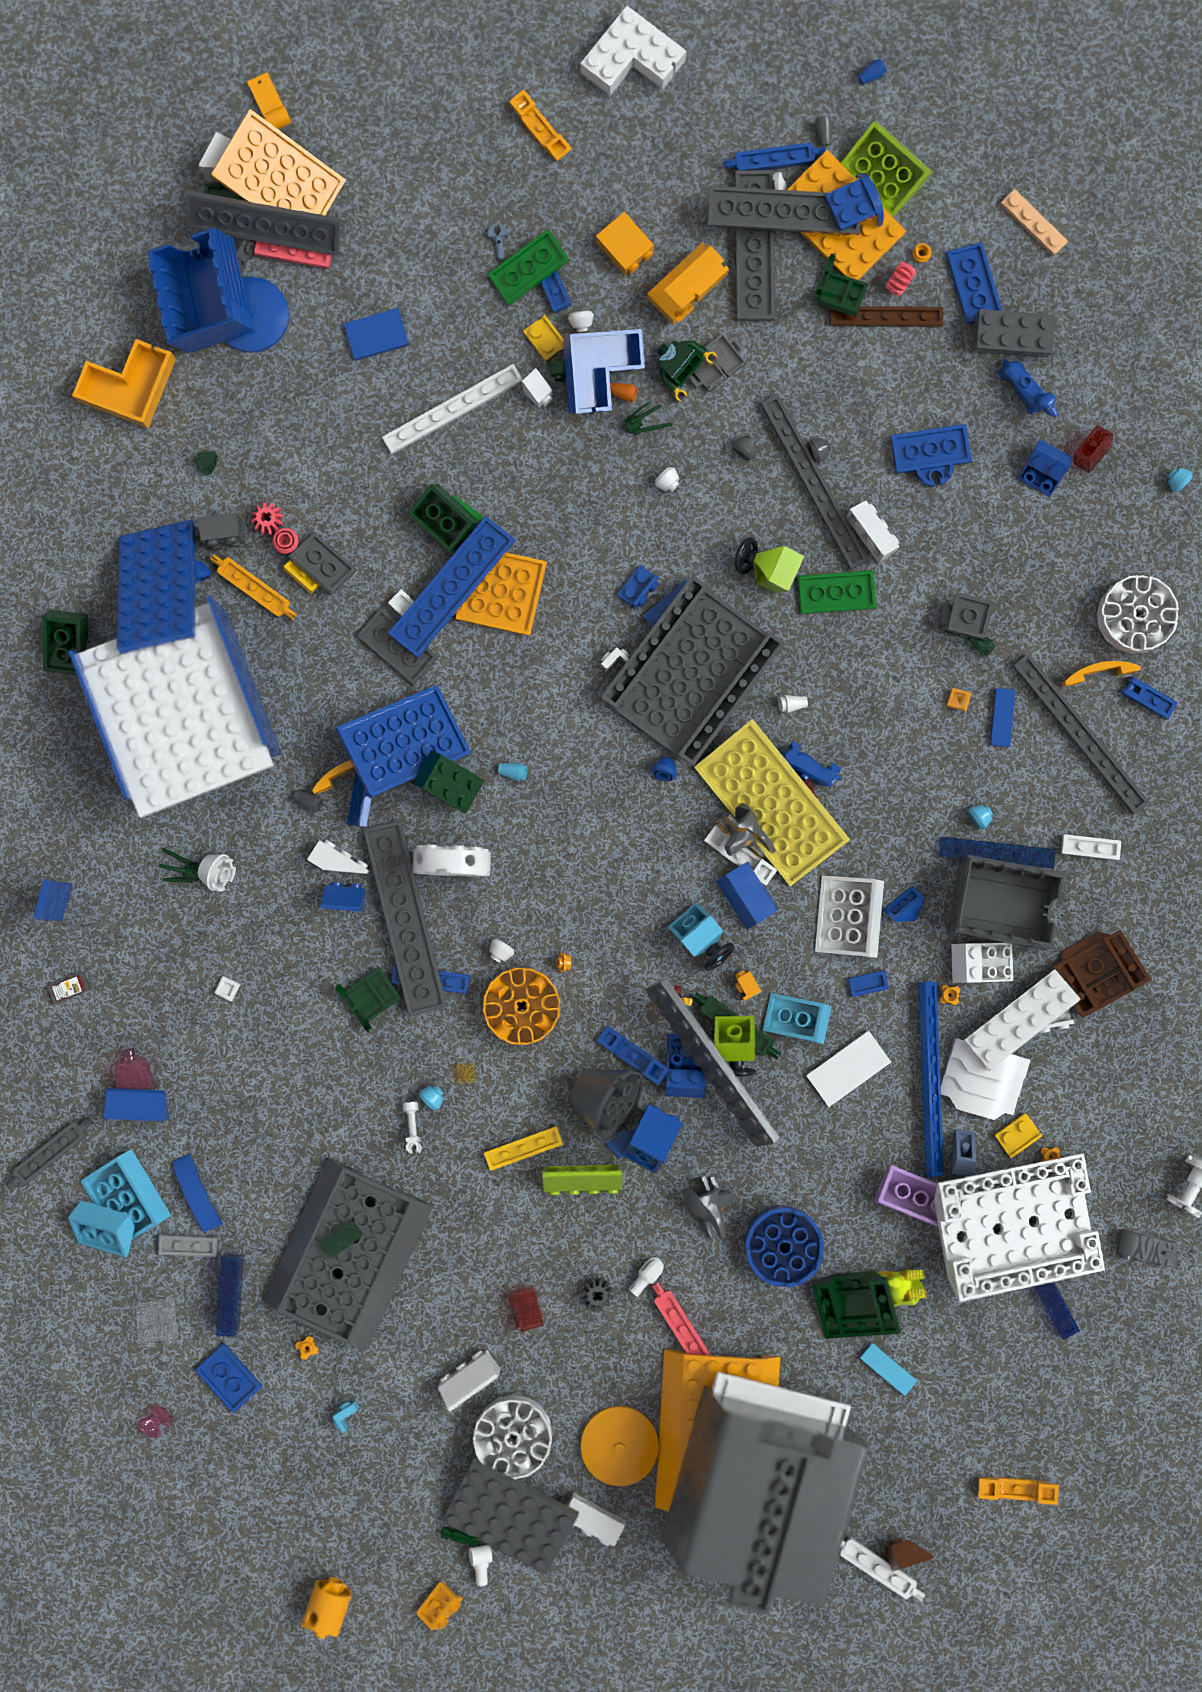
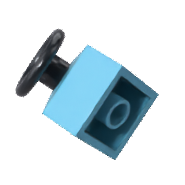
[668,902,735,971]

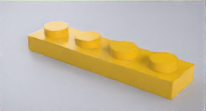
[484,1126,563,1171]

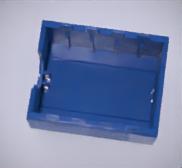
[147,227,253,353]

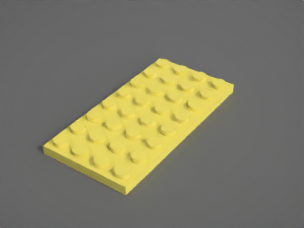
[694,719,850,886]

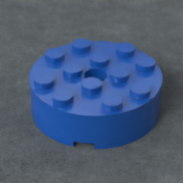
[744,1205,824,1287]

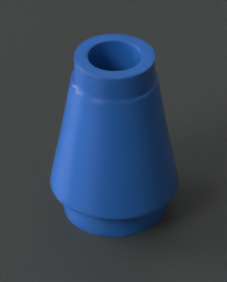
[858,58,887,85]

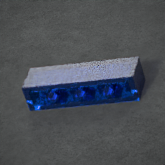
[216,1253,244,1337]

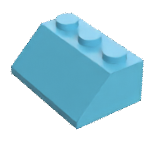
[68,1201,134,1257]

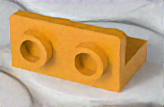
[416,1582,463,1630]

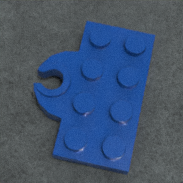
[890,424,972,487]

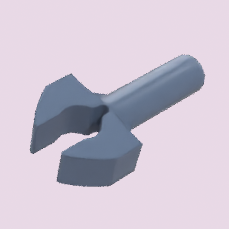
[488,223,507,260]

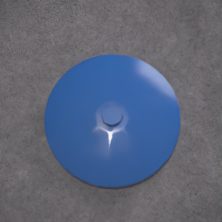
[225,277,289,353]

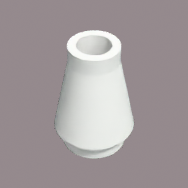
[778,695,808,714]

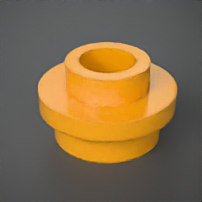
[912,243,931,263]

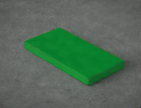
[488,228,570,306]
[797,570,877,614]

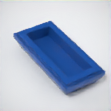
[847,970,889,997]

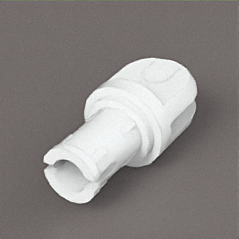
[628,1257,664,1297]

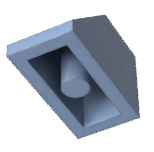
[951,1129,976,1176]

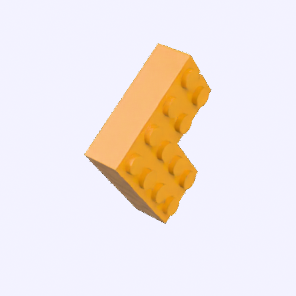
[72,339,176,429]

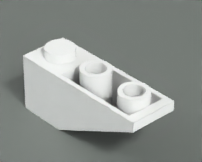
[307,840,370,874]

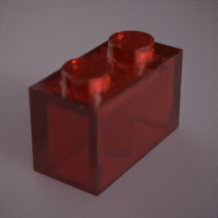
[1074,425,1113,474]
[508,1285,544,1332]

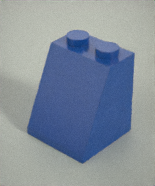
[621,1105,683,1173]

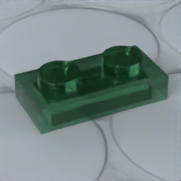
[319,1220,363,1260]

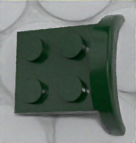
[812,254,869,317]
[335,967,402,1033]

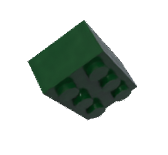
[408,484,480,552]
[412,750,485,814]

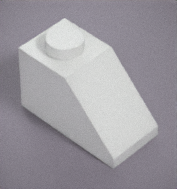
[522,368,552,408]

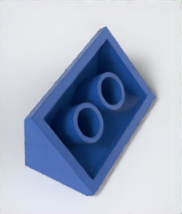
[716,861,778,930]
[104,1088,169,1121]

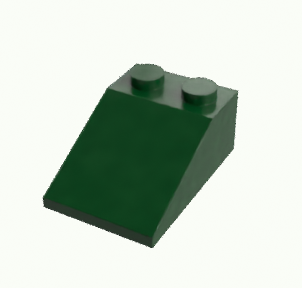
[42,610,88,675]

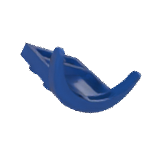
[825,173,884,232]

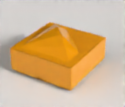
[947,688,972,712]

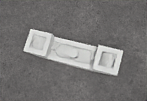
[704,825,777,885]

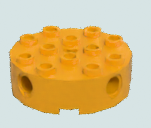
[483,968,561,1045]

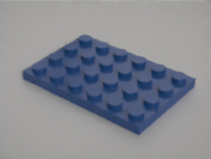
[335,685,471,798]

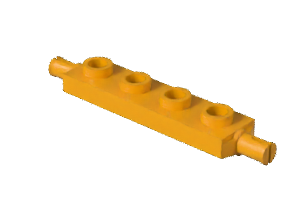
[210,554,297,621]

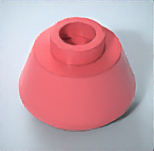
[272,528,298,554]

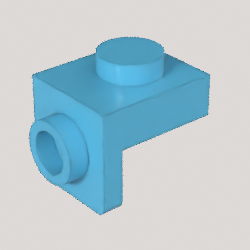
[333,1400,359,1433]

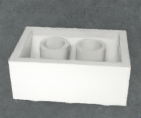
[845,501,899,563]
[438,1350,500,1411]

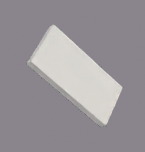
[806,1031,891,1107]

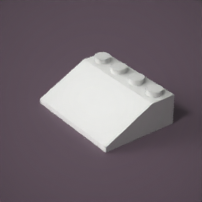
[815,876,884,958]

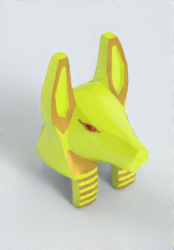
[877,1269,926,1307]

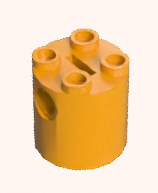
[301,1577,352,1639]

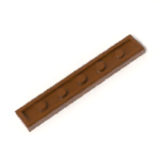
[829,306,943,327]

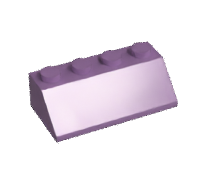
[874,1165,939,1228]

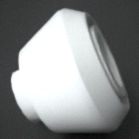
[568,311,594,332]
[655,467,679,492]
[489,938,514,963]

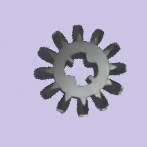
[581,1278,614,1311]

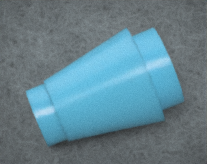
[498,763,528,782]

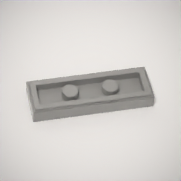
[158,1234,218,1257]

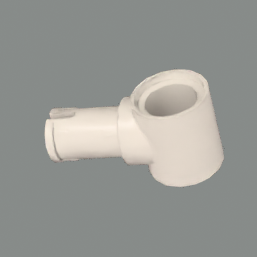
[469,1544,492,1586]

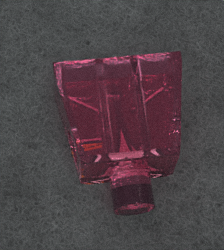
[115,1048,157,1090]

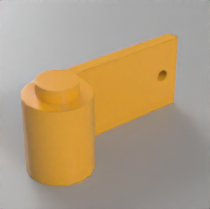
[247,72,292,130]

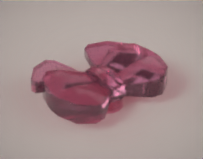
[139,1406,173,1438]

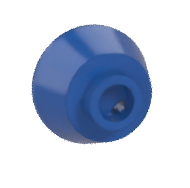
[195,560,211,584]
[651,757,677,781]

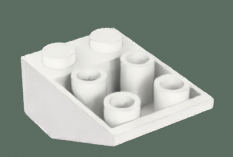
[951,943,1013,983]

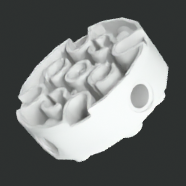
[1097,575,1179,654]
[412,845,491,877]
[473,1394,552,1479]

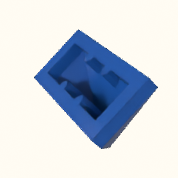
[883,886,924,922]

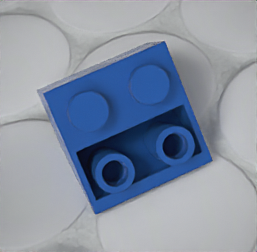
[1017,439,1073,497]

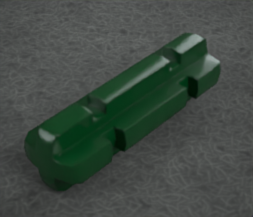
[440,1527,478,1547]

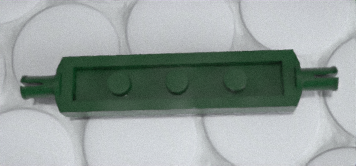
[692,992,782,1060]

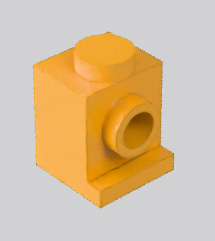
[735,970,761,1001]

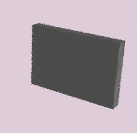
[288,532,357,596]

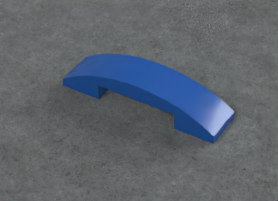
[597,1025,670,1085]
[172,1154,223,1232]

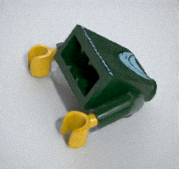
[658,341,717,402]

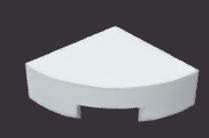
[772,171,787,190]

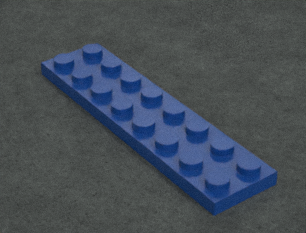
[388,516,516,658]

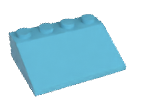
[81,1149,171,1240]

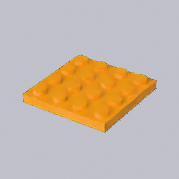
[455,552,547,636]

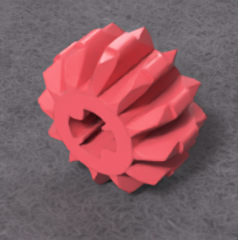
[886,262,916,296]
[251,502,284,535]

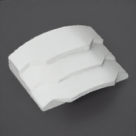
[941,1038,1030,1120]

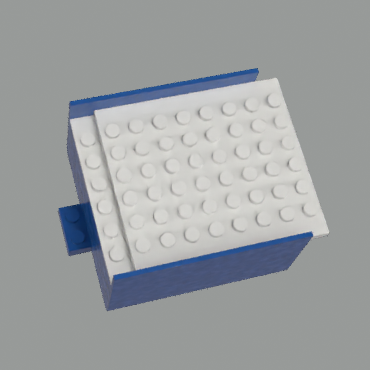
[69,596,281,818]

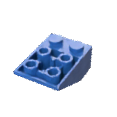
[665,1034,705,1098]

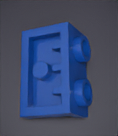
[617,565,659,609]

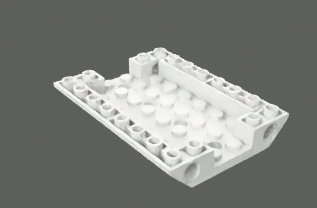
[934,1154,1105,1302]

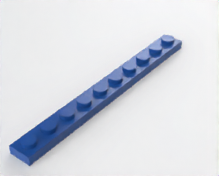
[918,982,944,1177]

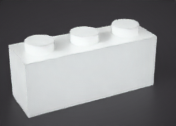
[567,1492,625,1546]

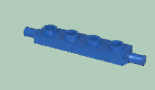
[724,143,826,170]

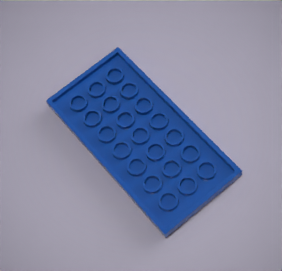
[116,519,196,654]

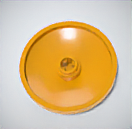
[581,1406,659,1486]

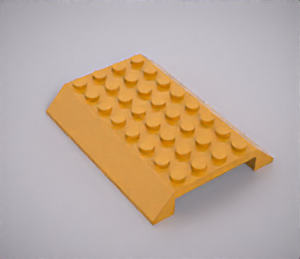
[655,1349,780,1512]

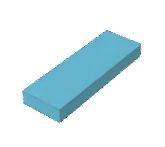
[860,1342,917,1396]

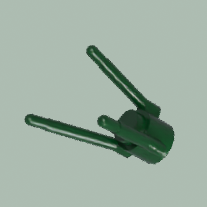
[624,401,673,435]
[158,848,199,884]

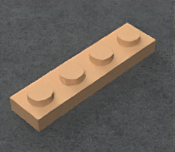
[1000,189,1068,257]

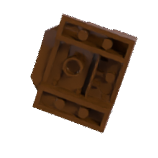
[1052,930,1151,1018]

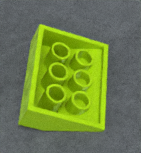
[841,121,933,217]
[542,1164,622,1195]

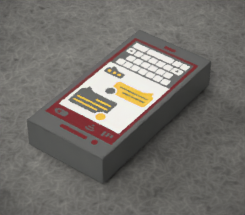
[47,972,91,1004]

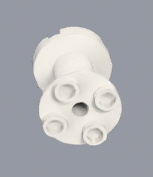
[1166,1155,1202,1218]

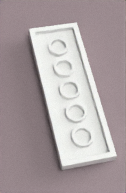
[964,970,1081,1071]

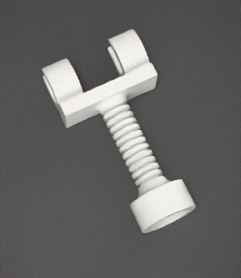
[402,1102,422,1154]

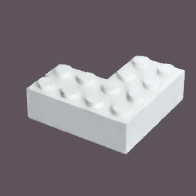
[581,6,686,95]

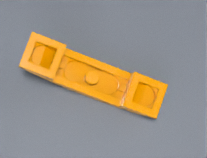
[509,89,572,162]
[1061,661,1141,687]
[313,760,355,795]
[978,1477,1059,1505]

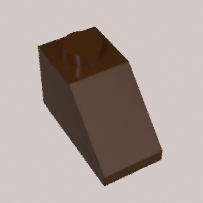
[885,1538,934,1572]

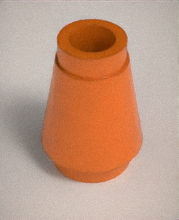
[610,382,638,403]

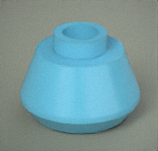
[1167,468,1193,492]
[968,805,993,829]
[419,1085,444,1110]

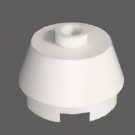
[198,854,236,892]

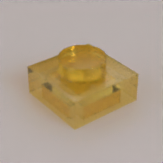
[457,1063,477,1083]

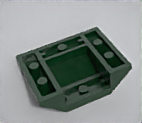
[812,1271,901,1339]

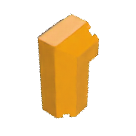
[647,242,729,325]

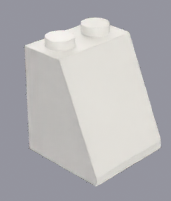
[199,132,231,182]

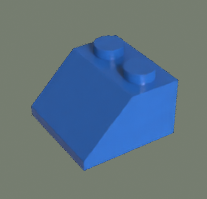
[321,882,366,912]

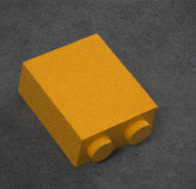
[596,211,654,276]

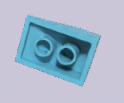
[763,993,832,1044]

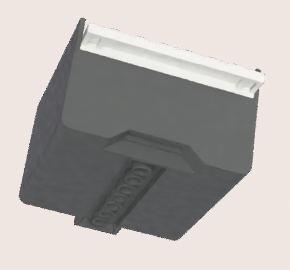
[661,1371,869,1615]

